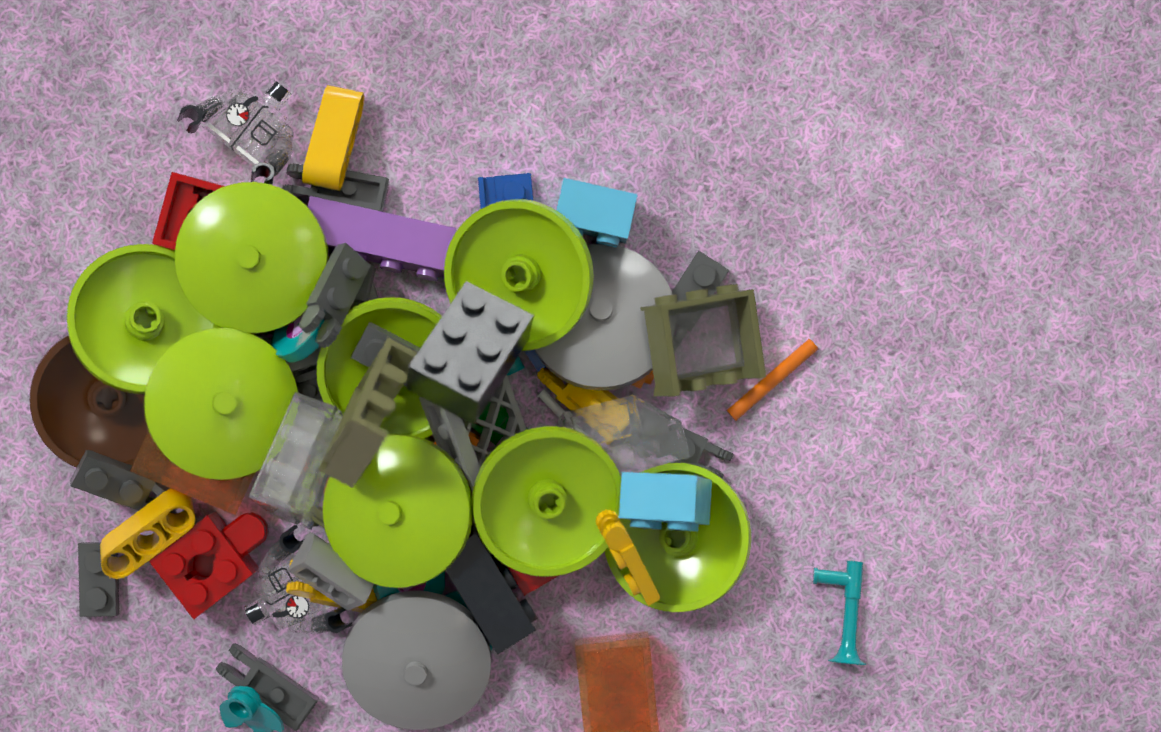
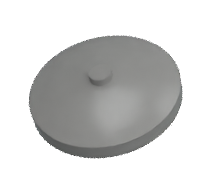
[535,244,675,391]
[342,591,491,730]

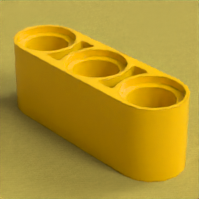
[302,85,365,191]
[100,487,195,579]

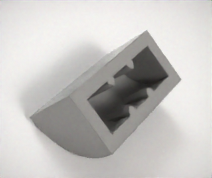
[288,532,373,611]

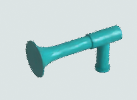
[812,561,866,665]

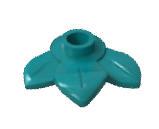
[219,686,284,732]

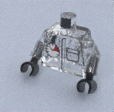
[177,81,294,185]
[244,525,352,634]

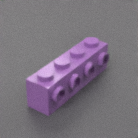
[308,196,456,281]

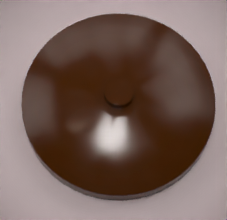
[29,335,160,468]

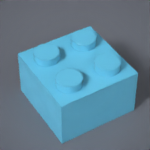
[557,178,638,248]
[619,472,712,532]

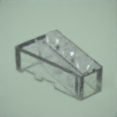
[249,392,343,530]

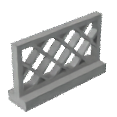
[419,375,527,533]

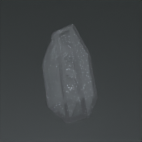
[556,395,690,476]

